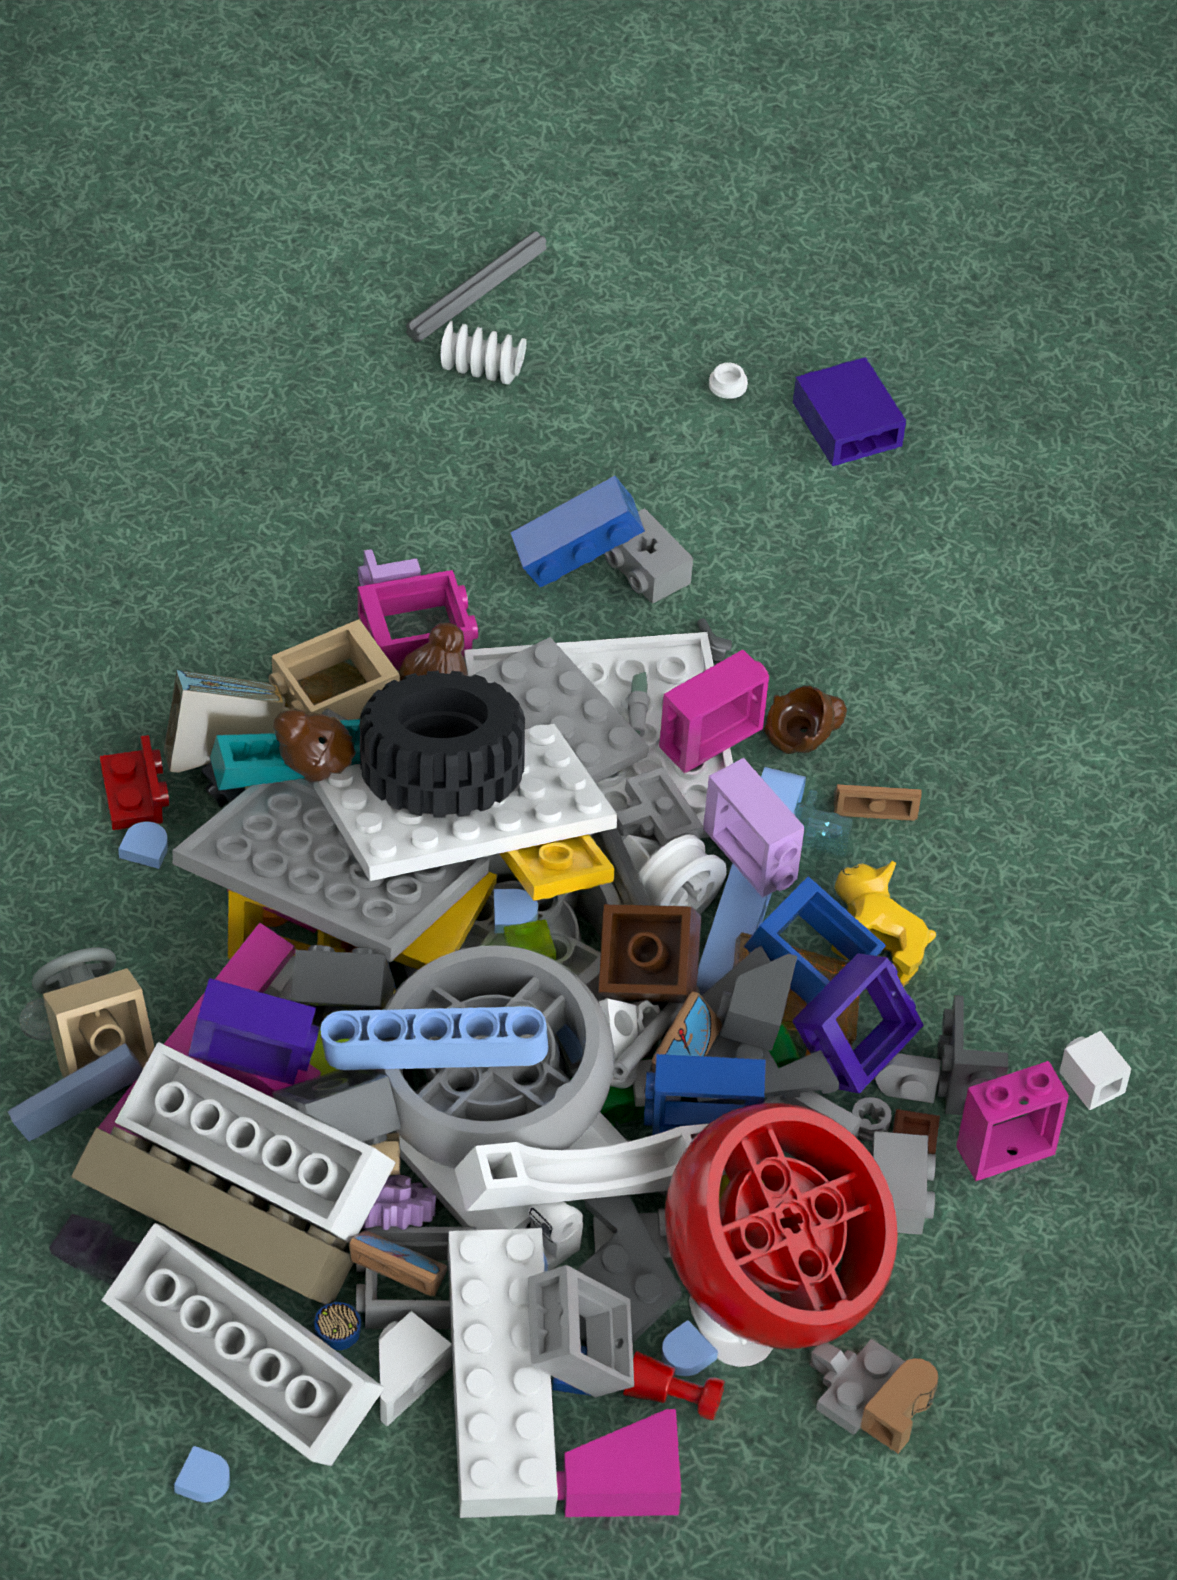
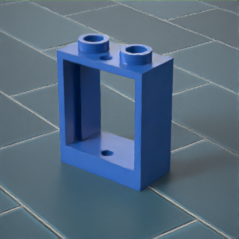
[744,876,886,1004]
[644,1054,766,1136]

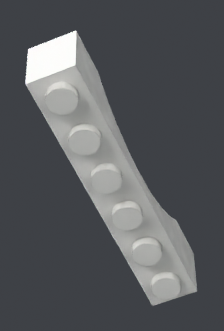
[455,1124,725,1211]

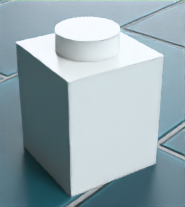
[1060,1031,1131,1110]

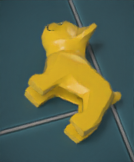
[831,861,936,987]

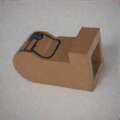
[860,1358,938,1453]

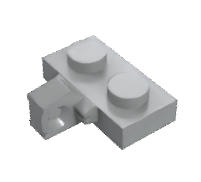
[616,767,704,847]
[810,1339,905,1435]

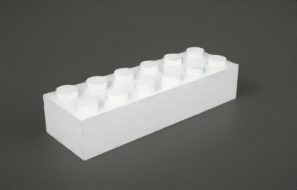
[115,1042,396,1243]
[102,1223,384,1466]
[448,1228,558,1518]

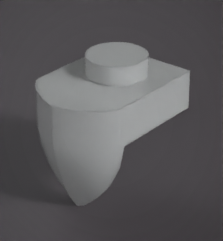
[875,1053,941,1103]

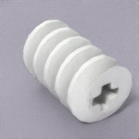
[441,321,526,384]

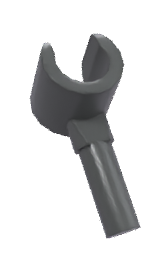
[697,618,732,662]

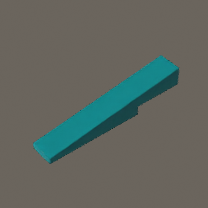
[210,719,360,790]

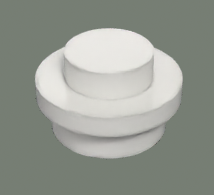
[709,363,748,399]

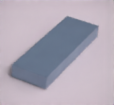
[8,1043,143,1141]

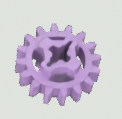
[362,1175,436,1230]

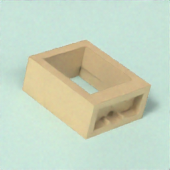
[269,619,400,720]

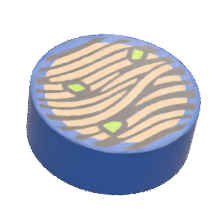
[314,1302,361,1350]

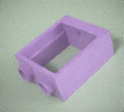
[703,758,804,898]

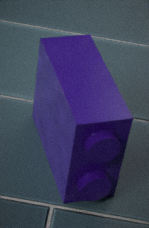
[793,357,906,466]

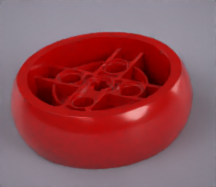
[665,1103,898,1349]

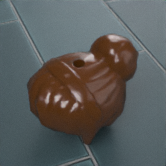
[398,623,468,681]
[763,685,847,754]
[273,709,356,783]

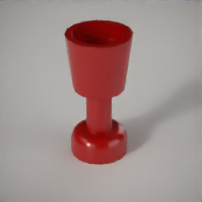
[623,1351,725,1421]

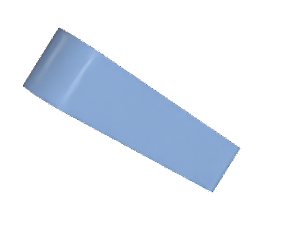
[320,1006,548,1070]

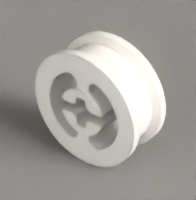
[638,835,726,915]

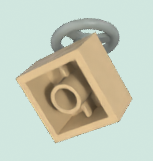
[32,947,155,1078]

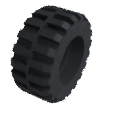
[360,670,525,818]

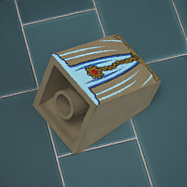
[164,670,289,773]

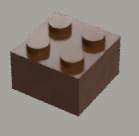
[598,904,701,1003]

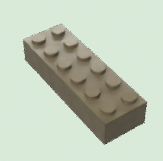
[71,1126,354,1305]

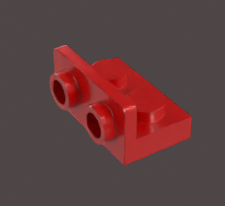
[99,735,169,830]

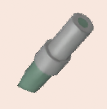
[628,672,649,737]

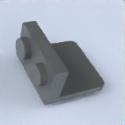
[937,995,1008,1115]

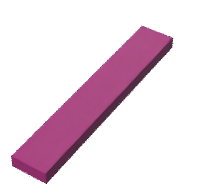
[98,923,296,1141]

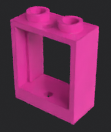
[358,570,478,670]
[659,649,769,774]
[956,1061,1069,1181]

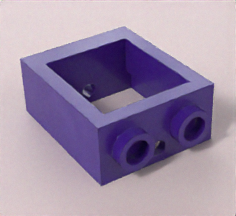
[792,953,924,1093]
[188,978,320,1085]

